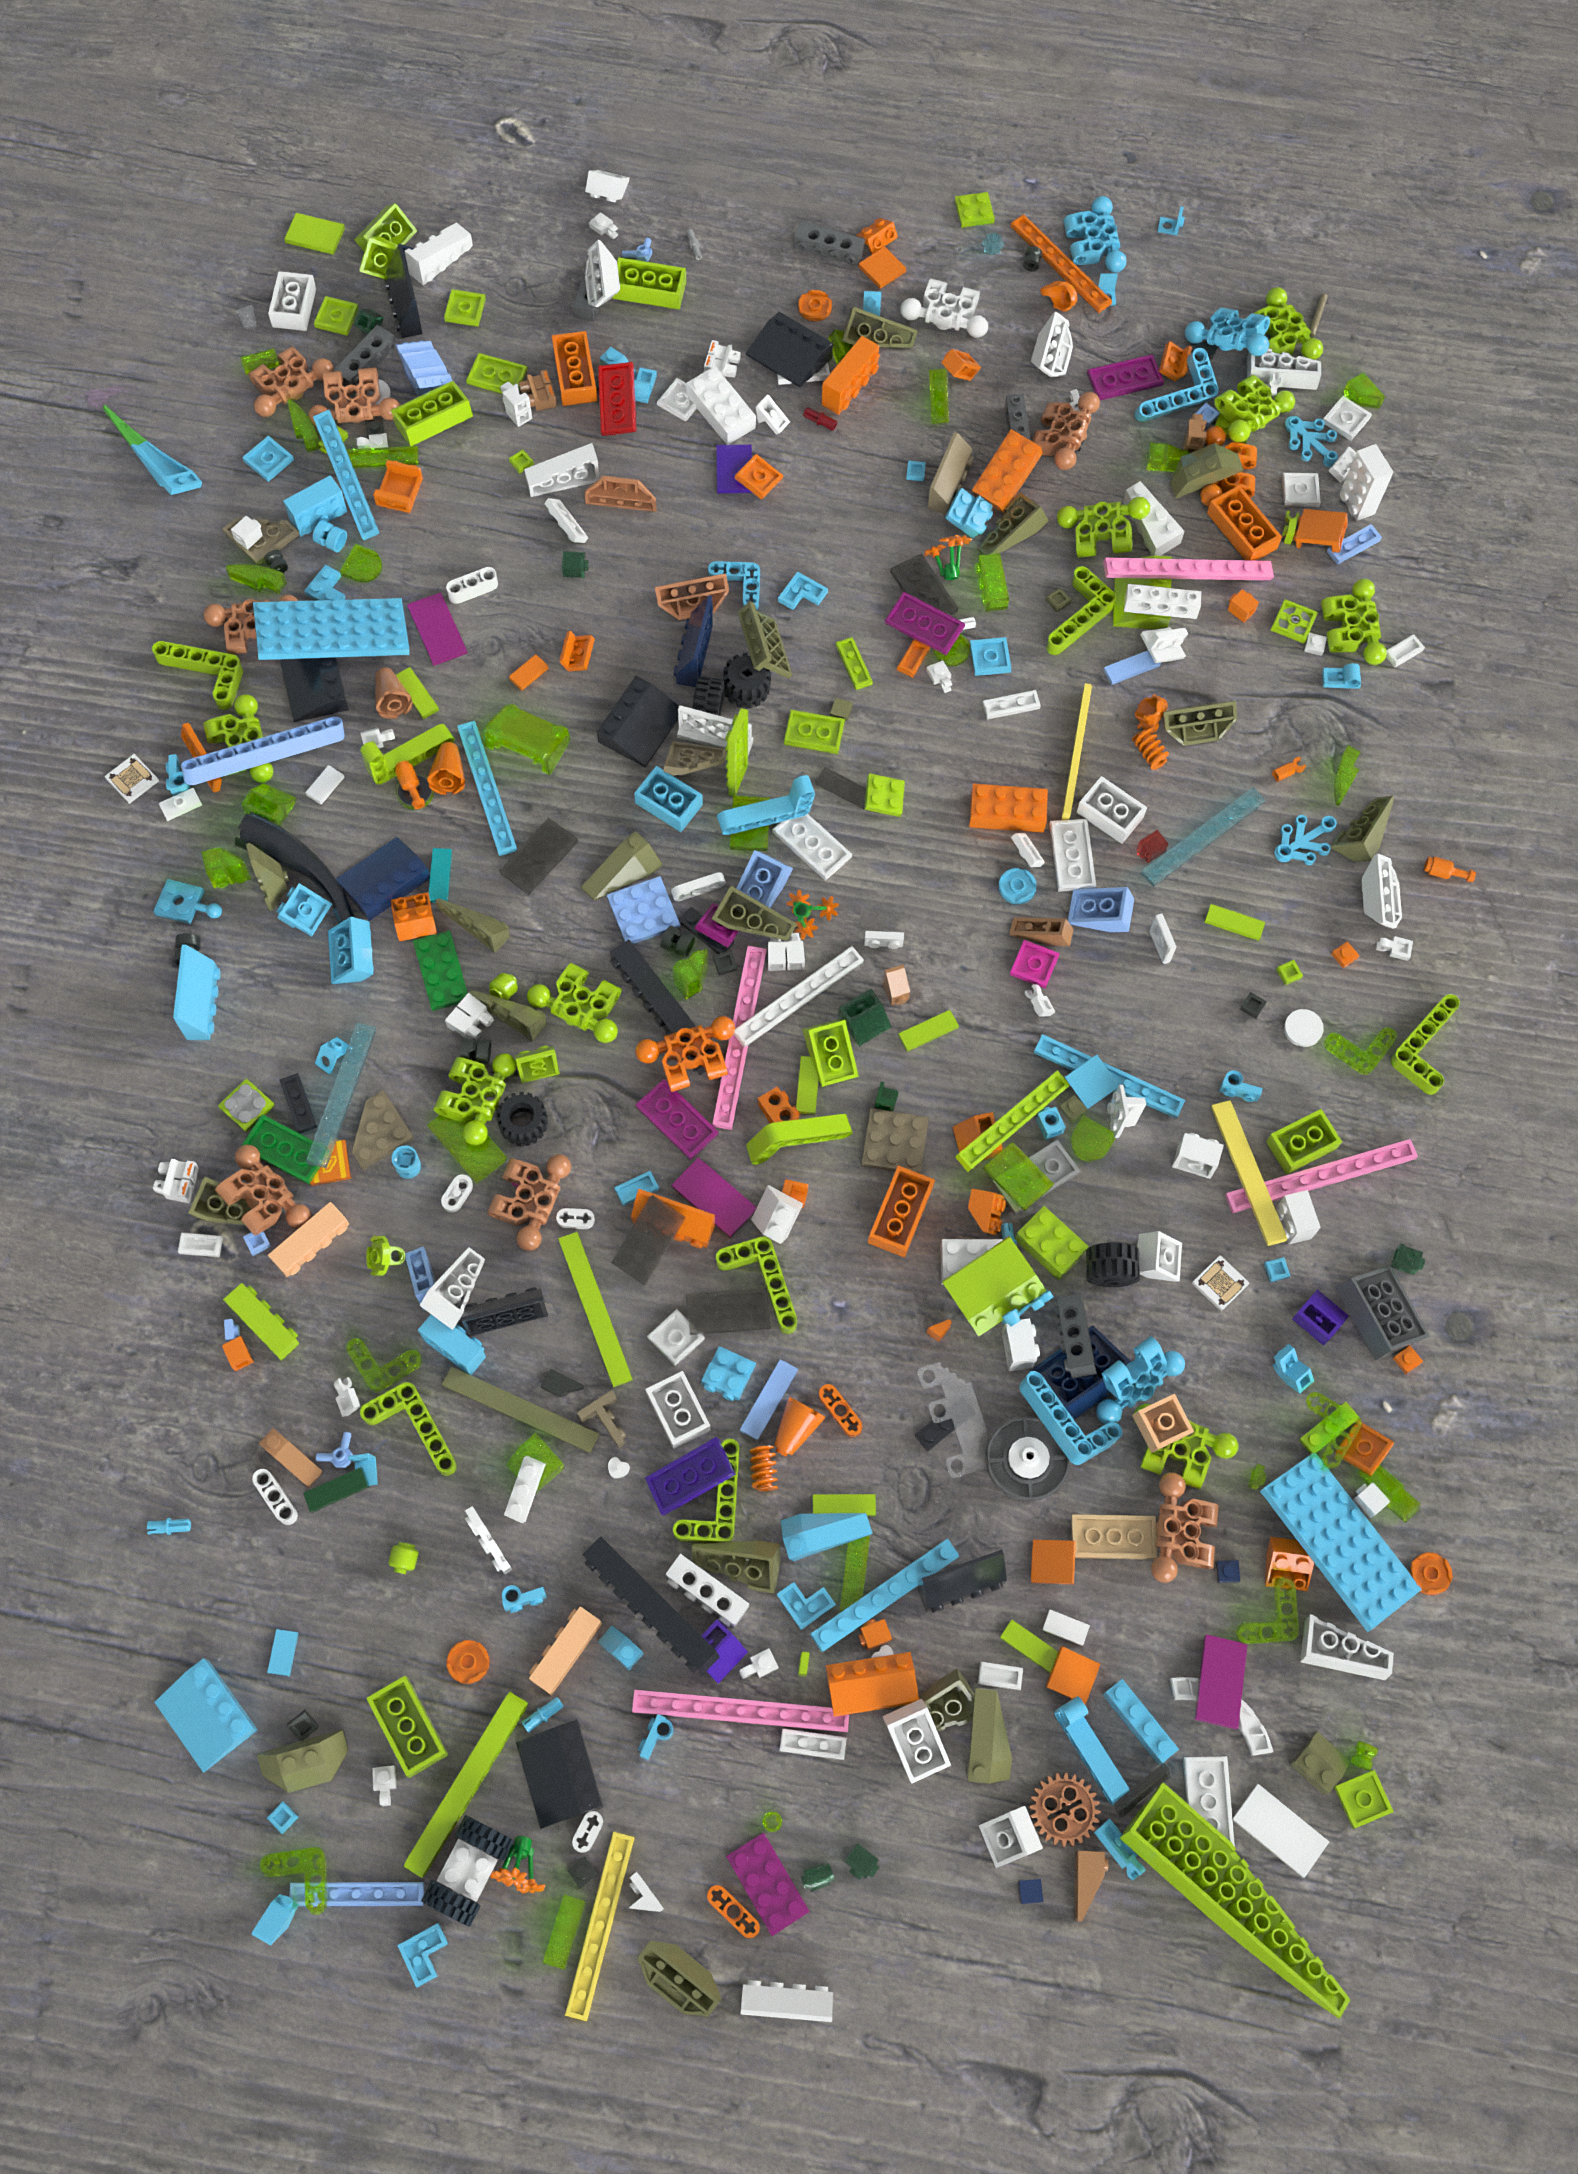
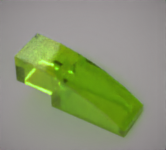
[287,399,321,452]
[226,564,287,594]
[1334,745,1361,806]
[1358,1465,1420,1523]

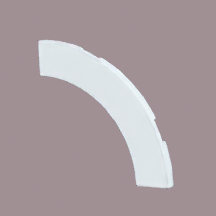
[1169,1677,1273,1756]

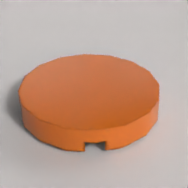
[798,290,832,322]
[1409,1552,1453,1595]
[446,1640,490,1684]

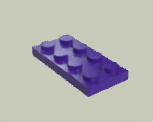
[645,1437,736,1516]

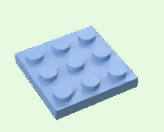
[607,876,680,944]

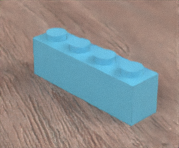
[1103,1679,1179,1765]

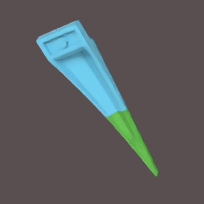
[103,405,202,495]

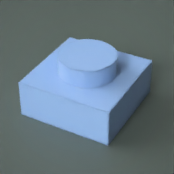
[1195,403,1220,428]
[243,1231,271,1256]
[224,1319,240,1342]

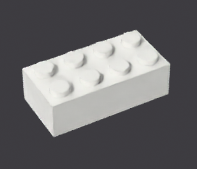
[686,366,756,445]
[1339,444,1393,521]

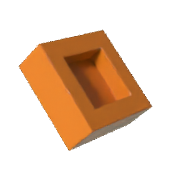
[1331,941,1360,968]
[1393,1345,1423,1375]

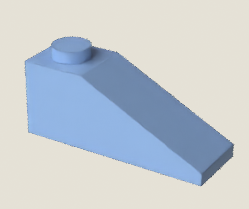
[405,1246,436,1311]

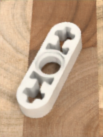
[671,873,726,901]

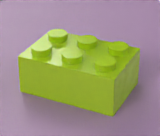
[1266,1109,1342,1175]
[1015,1206,1089,1281]

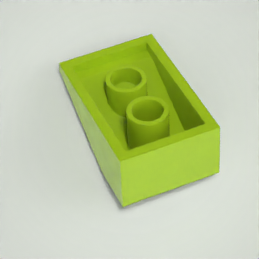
[802,1019,859,1087]
[514,1046,560,1083]

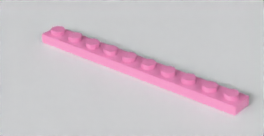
[1103,558,1274,581]
[712,946,767,1130]
[1225,1139,1418,1214]
[632,1690,849,1732]

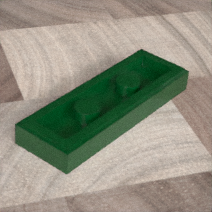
[303,1467,370,1513]

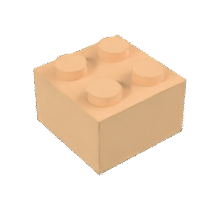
[1132,1394,1194,1453]

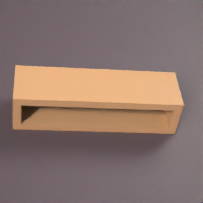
[268,1202,349,1277]
[529,1606,602,1696]

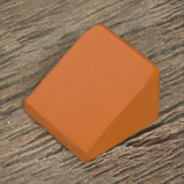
[926,1319,952,1342]

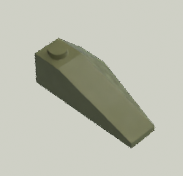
[842,307,918,348]
[978,492,1049,559]
[581,831,662,901]
[246,843,289,911]
[712,886,797,941]
[436,898,510,953]
[469,990,547,1042]
[188,1177,274,1227]

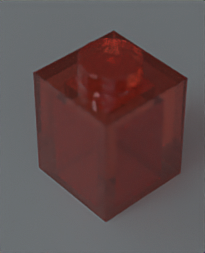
[1136,830,1169,863]

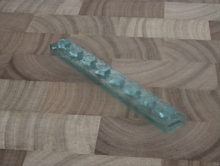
[1141,787,1266,887]
[306,1023,376,1168]

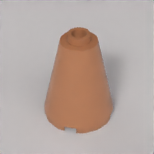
[375,668,413,719]

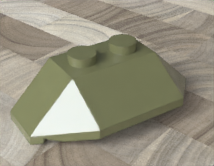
[1170,443,1244,499]
[1163,701,1238,746]
[257,1729,348,1793]
[637,1941,721,2017]

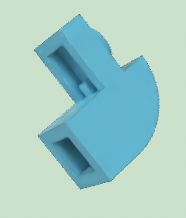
[1272,1344,1314,1394]

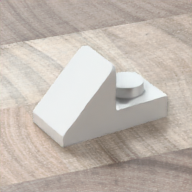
[756,394,790,435]
[629,1872,664,1912]

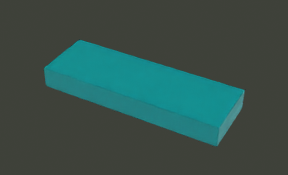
[429,848,452,903]

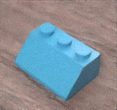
[328,917,374,984]

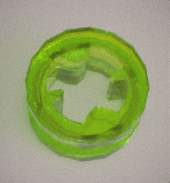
[762,1811,782,1832]

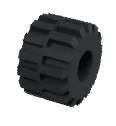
[723,652,771,709]
[1086,1242,1140,1287]

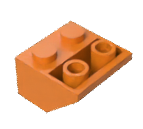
[391,892,437,941]
[952,1112,1003,1160]
[968,1189,1006,1236]
[1265,1537,1314,1591]

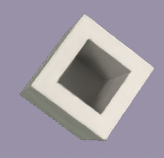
[231,516,263,550]
[1353,1482,1390,1518]

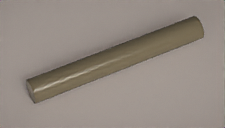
[1309,293,1328,338]

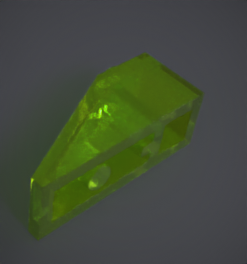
[929,368,949,424]
[1147,442,1190,472]

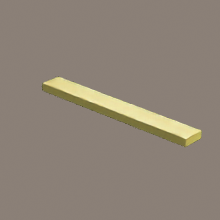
[1061,683,1092,820]
[1211,1100,1287,1246]
[565,1832,635,2021]

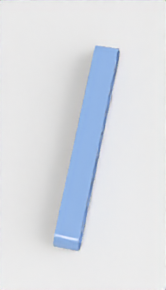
[181,717,345,785]

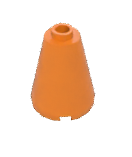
[427,742,465,795]
[774,1396,825,1457]

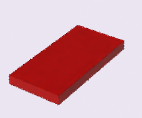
[598,362,636,436]

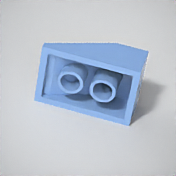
[736,850,793,908]
[1068,887,1134,932]

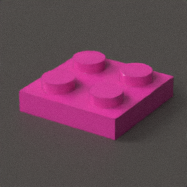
[1010,940,1060,989]

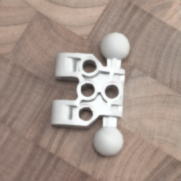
[900,278,988,338]

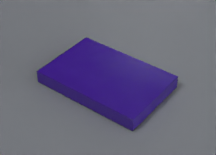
[716,444,752,493]

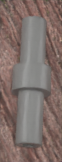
[686,229,702,260]

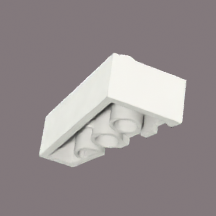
[1247,348,1321,390]
[1300,1614,1394,1680]

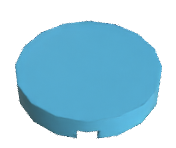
[999,868,1036,905]

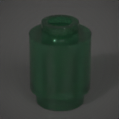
[801,1863,835,1892]

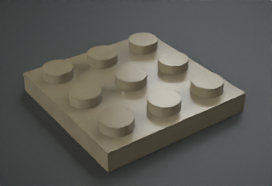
[861,1108,929,1174]

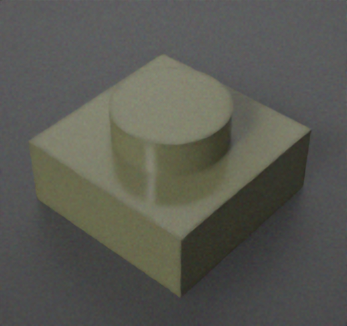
[1059,1095,1087,1123]

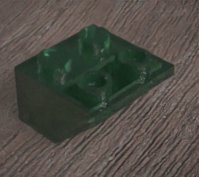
[838,989,892,1047]

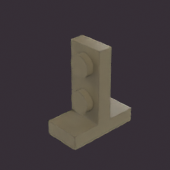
[577,1390,626,1449]

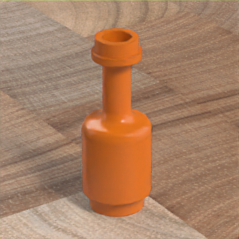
[395,761,425,809]
[1424,856,1476,883]

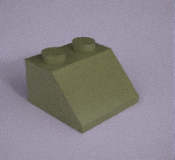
[1289,1731,1350,1795]

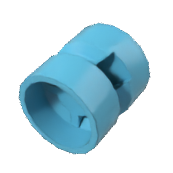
[313,520,347,553]
[392,1145,421,1179]

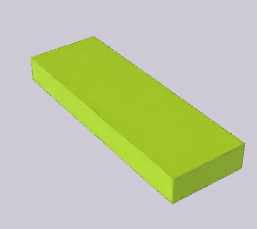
[835,637,873,690]
[396,667,439,719]
[1204,904,1265,941]
[898,1010,959,1052]
[796,1056,819,1115]
[813,1494,876,1516]
[1000,1620,1058,1673]

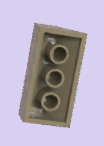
[927,432,974,515]

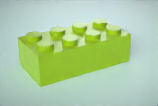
[612,257,686,310]
[390,381,473,446]
[366,1676,448,1778]

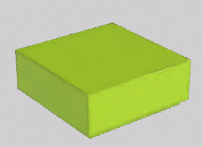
[509,449,534,474]
[1276,960,1303,985]
[798,1652,810,1677]

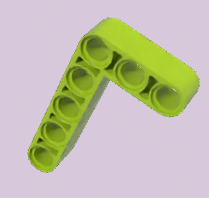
[1046,566,1116,655]
[152,641,244,710]
[360,724,455,785]
[1391,994,1460,1095]
[746,1114,853,1165]
[716,1236,797,1334]
[360,1382,457,1476]
[673,1439,739,1543]

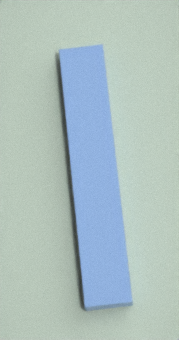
[289,1882,425,1906]

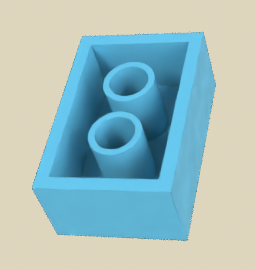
[283,475,347,537]
[634,766,703,832]
[418,1314,486,1375]

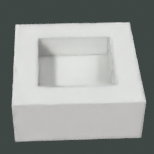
[1304,633,1327,656]

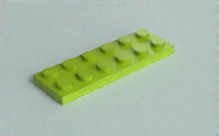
[725,708,748,797]

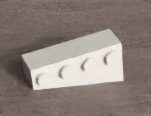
[405,223,473,286]
[524,443,599,497]
[1123,481,1184,556]
[420,1248,485,1330]

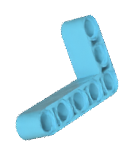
[1134,348,1218,422]
[717,775,815,835]
[1019,1371,1123,1465]
[1054,1696,1131,1806]

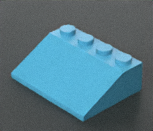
[173,945,220,1040]
[154,1658,258,1772]

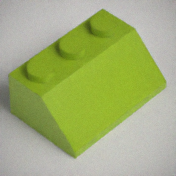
[354,203,417,251]

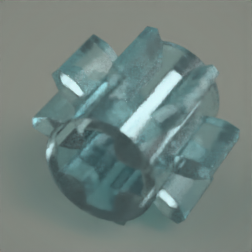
[982,233,1004,255]

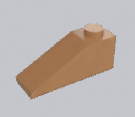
[1009,917,1074,946]
[259,1428,323,1488]
[1075,1851,1108,1921]

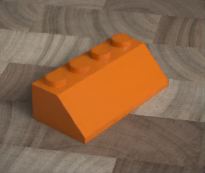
[631,1189,715,1248]
[826,1652,919,1717]

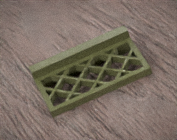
[737,601,793,679]

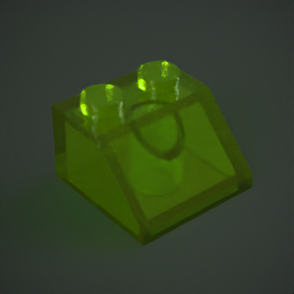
[506,1433,565,1494]

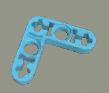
[708,561,760,610]

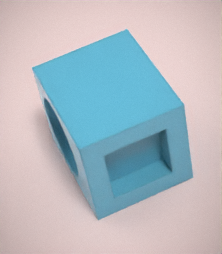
[1036,1107,1066,1141]

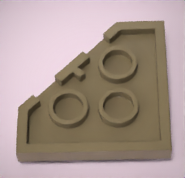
[222,518,299,567]
[664,741,727,775]
[352,1090,414,1170]

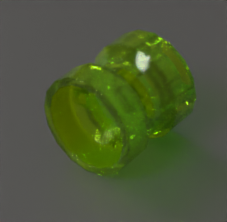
[1350,1741,1378,1771]

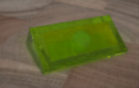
[828,329,853,364]

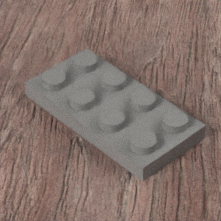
[992,1140,1080,1214]

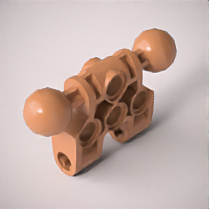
[248,346,334,417]
[308,367,400,427]
[1031,391,1100,470]
[203,594,298,655]
[215,1144,312,1236]
[487,1154,572,1251]
[1151,1473,1219,1583]

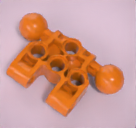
[1200,426,1257,507]
[635,1016,735,1092]

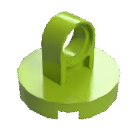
[366,1235,405,1276]

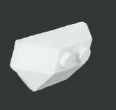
[585,240,620,307]
[1031,312,1073,377]
[1362,854,1402,929]

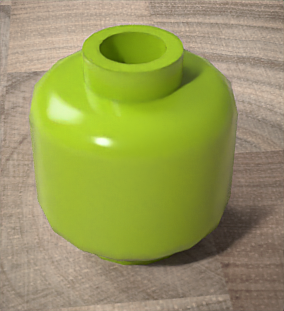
[489,973,518,1000]
[388,1542,419,1574]

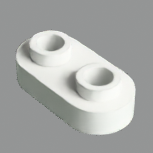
[441,1174,473,1213]

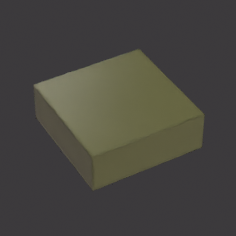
[1045,588,1071,612]
[830,698,853,721]

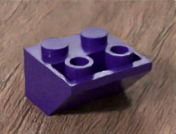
[1292,1289,1349,1346]
[701,1619,748,1684]

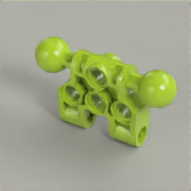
[1254,287,1323,360]
[1214,375,1295,442]
[1057,496,1151,558]
[1321,578,1387,665]
[203,694,273,783]
[527,963,622,1044]
[433,1053,517,1145]
[1134,1403,1239,1490]

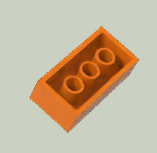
[551,331,597,406]
[821,336,880,415]
[972,429,1043,514]
[1207,485,1282,561]
[969,784,1048,833]
[868,1165,935,1258]

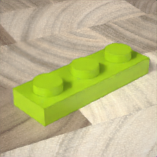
[1299,1402,1360,1454]

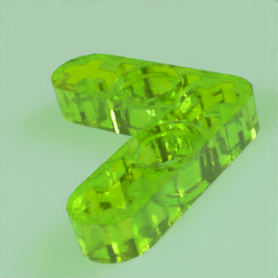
[1324,1027,1397,1075]
[346,1338,422,1392]
[1305,1392,1362,1469]
[1236,1577,1299,1644]
[260,1847,327,1915]

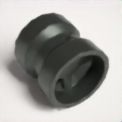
[1023,246,1043,272]
[264,550,288,576]

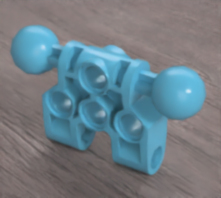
[1063,196,1127,273]
[1184,307,1270,356]
[1096,1336,1185,1424]

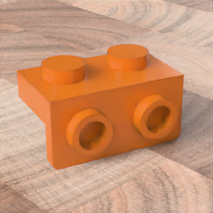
[856,218,898,254]
[1159,341,1192,382]
[560,631,595,672]

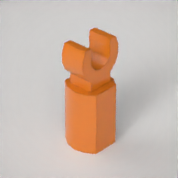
[1272,757,1306,782]

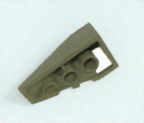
[1331,796,1394,862]
[692,1541,781,1593]
[919,1669,974,1731]
[966,1687,1012,1784]

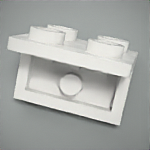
[1140,627,1188,663]
[1107,1085,1146,1138]

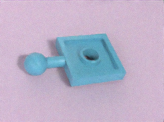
[153,879,222,925]

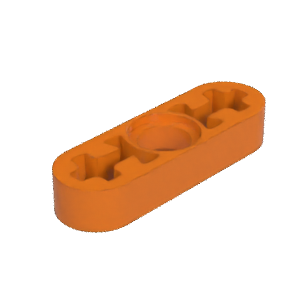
[819,1384,862,1437]
[707,1885,760,1938]

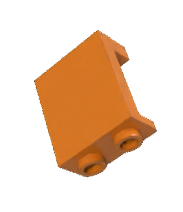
[373,460,423,513]
[1293,509,1348,553]

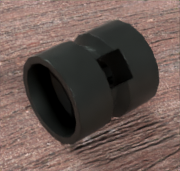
[660,925,695,958]
[174,933,201,966]
[460,1037,492,1065]

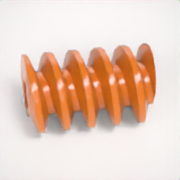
[1131,728,1169,770]
[749,1446,778,1491]

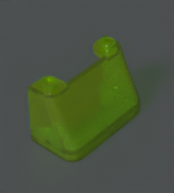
[481,704,571,775]

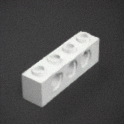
[1124,584,1201,619]
[665,1554,749,1627]

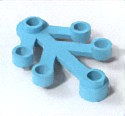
[1285,416,1338,467]
[1274,815,1337,865]
[1001,1289,1054,1327]

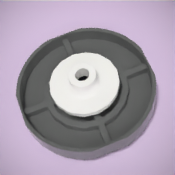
[987,1418,1070,1501]

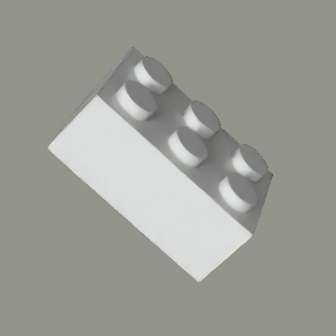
[268,271,316,331]
[1076,776,1147,844]
[940,1239,1003,1285]
[645,1371,711,1449]
[882,1698,951,1784]

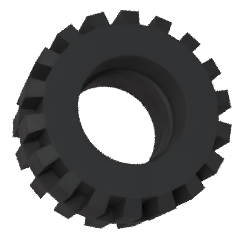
[692,676,725,726]
[496,1092,548,1146]

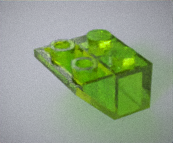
[241,783,297,826]
[202,847,251,888]
[673,948,708,1000]

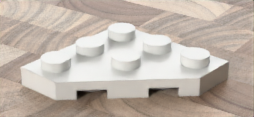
[465,1506,512,1574]

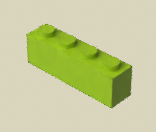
[223,1283,300,1361]

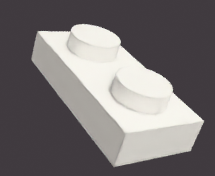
[864,931,904,949]

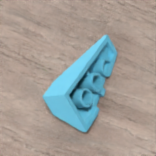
[781,1513,873,1561]

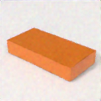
[897,639,930,678]
[509,654,549,691]

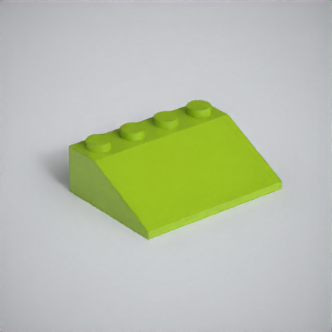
[1113,555,1172,630]
[942,1236,1046,1336]

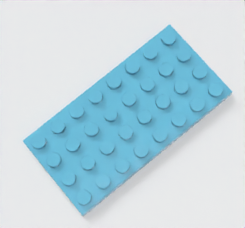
[253,598,409,660]
[1260,1453,1422,1632]

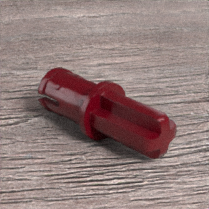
[803,407,838,431]

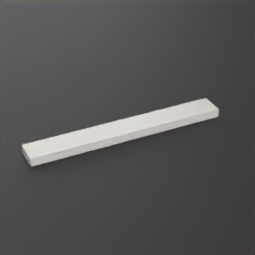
[733,946,864,1048]

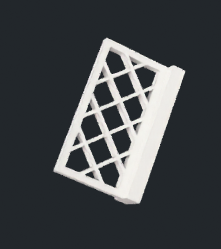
[677,706,753,756]

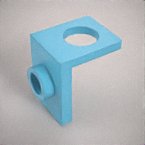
[1157,206,1185,236]
[1098,273,1118,306]
[863,291,881,316]
[315,1037,352,1074]
[348,1453,378,1486]

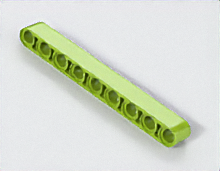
[404,1692,529,1879]

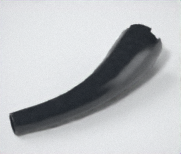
[235,811,355,924]

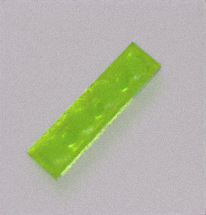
[346,446,419,468]
[839,1535,870,1612]

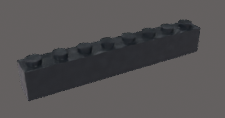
[610,939,715,1075]
[582,1536,720,1676]

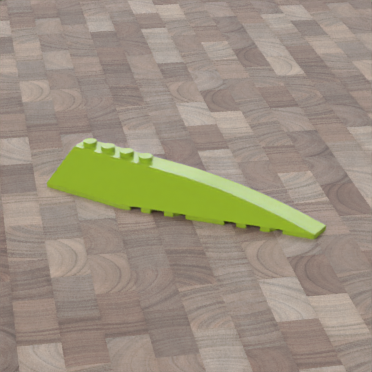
[1120,1783,1350,2019]

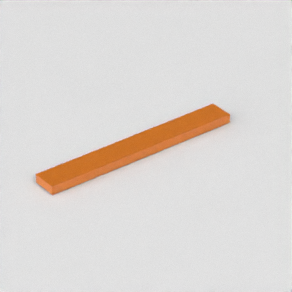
[1010,214,1112,313]

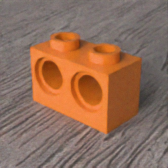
[941,349,981,381]
[757,1086,800,1124]

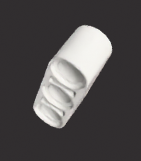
[446,567,498,604]
[252,1469,298,1525]

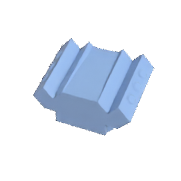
[395,341,452,395]

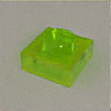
[1248,1464,1267,1490]

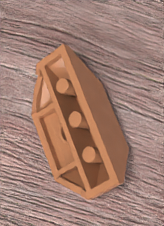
[585,476,657,512]
[654,573,729,620]

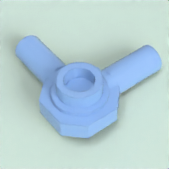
[622,238,652,262]
[316,1432,353,1468]

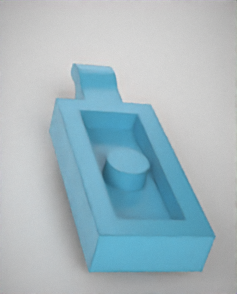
[1094,1819,1146,1881]

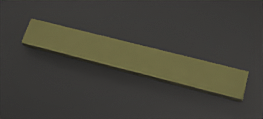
[442,1367,600,1454]

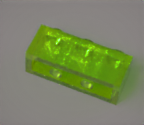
[975,553,1009,612]
[543,1894,587,1970]

